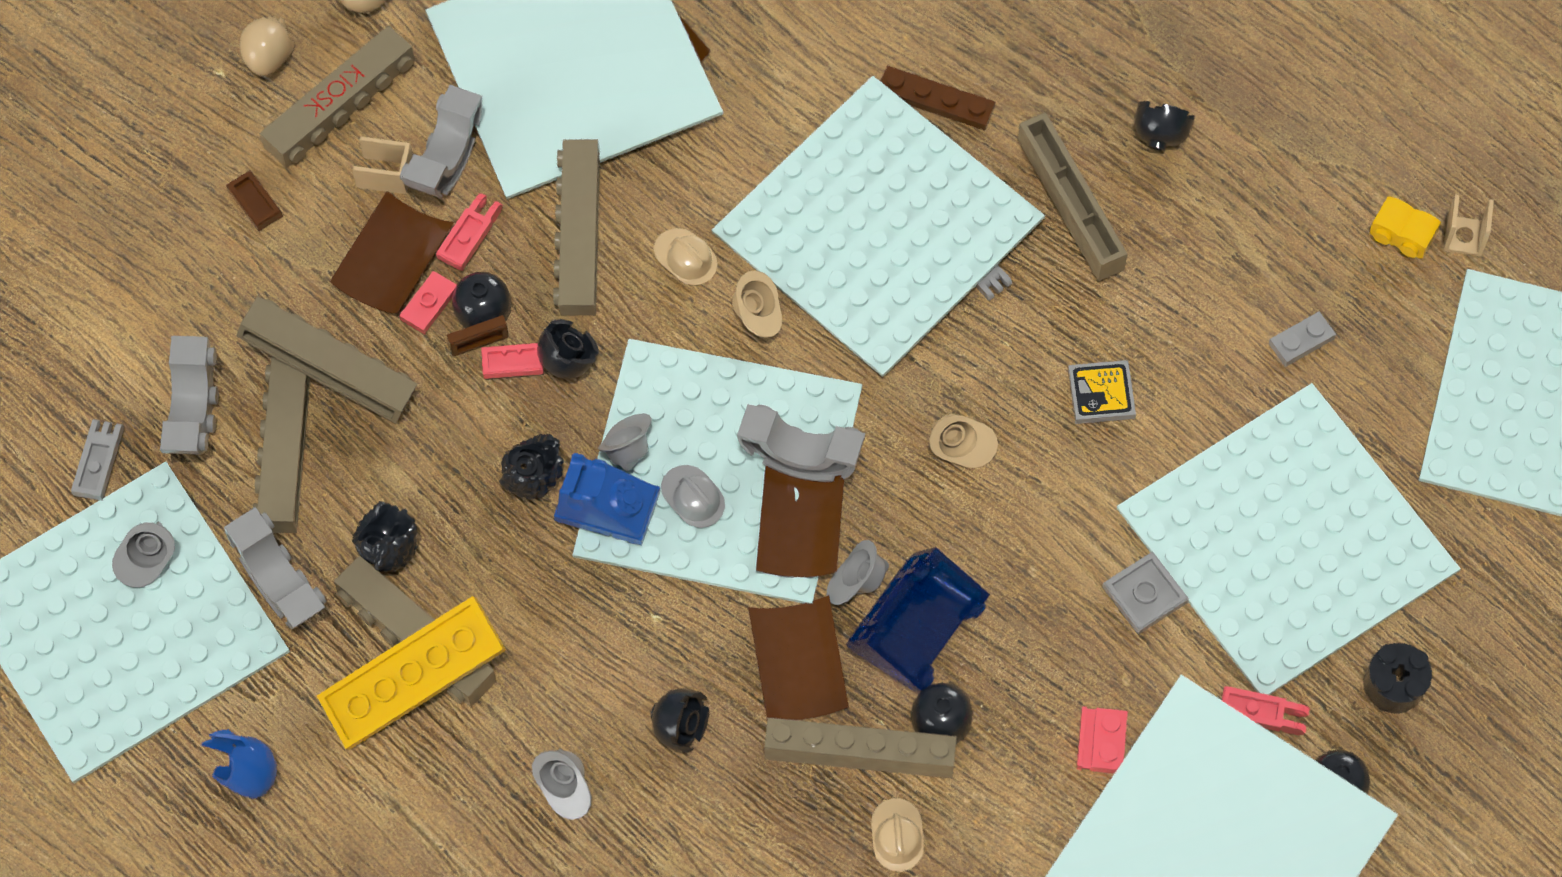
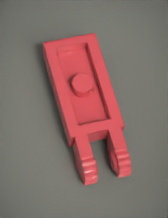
[436,193,502,271]
[1221,686,1310,735]

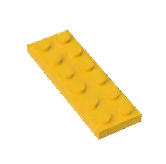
[317,596,506,750]

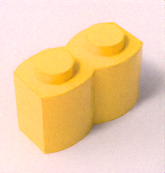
[1370,196,1441,259]

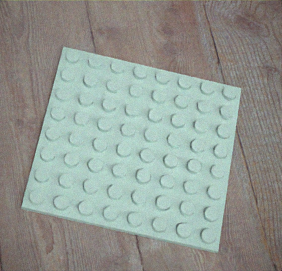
[425,0,723,199]
[712,76,1045,377]
[1419,269,1562,517]
[572,339,862,603]
[1117,383,1461,695]
[0,462,290,784]
[1045,675,1398,877]

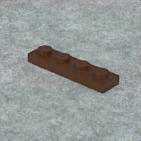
[880,65,996,131]

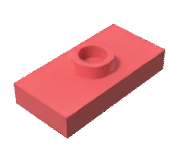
[399,271,457,335]
[481,343,544,379]

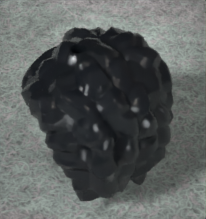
[499,434,564,500]
[352,501,418,572]

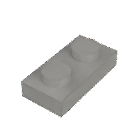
[1269,311,1336,367]

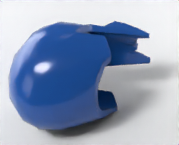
[201,729,277,799]

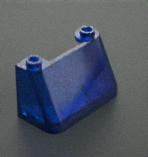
[847,547,990,692]

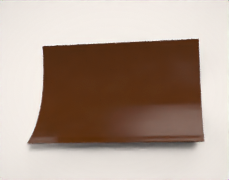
[329,191,455,314]
[756,465,844,577]
[748,595,849,720]

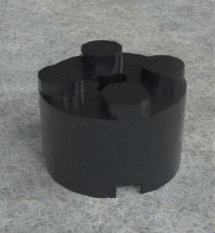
[1363,643,1432,714]

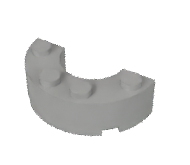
[400,85,482,198]
[160,336,219,454]
[737,404,866,482]
[224,507,327,630]

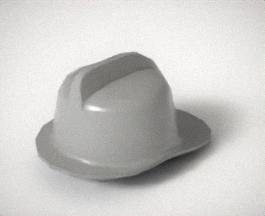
[598,413,652,471]
[661,465,725,528]
[112,521,175,587]
[826,540,889,605]
[532,749,591,820]

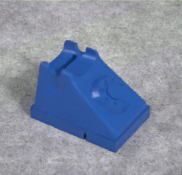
[554,453,661,545]

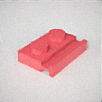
[1077,706,1128,774]

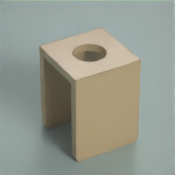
[352,137,413,194]
[1443,194,1494,256]

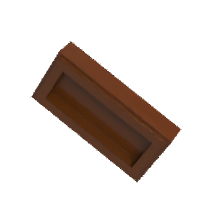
[226,170,283,232]
[447,315,509,357]

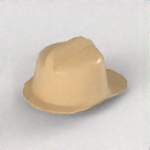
[654,228,718,286]
[732,270,782,338]
[929,414,998,468]
[871,798,924,872]

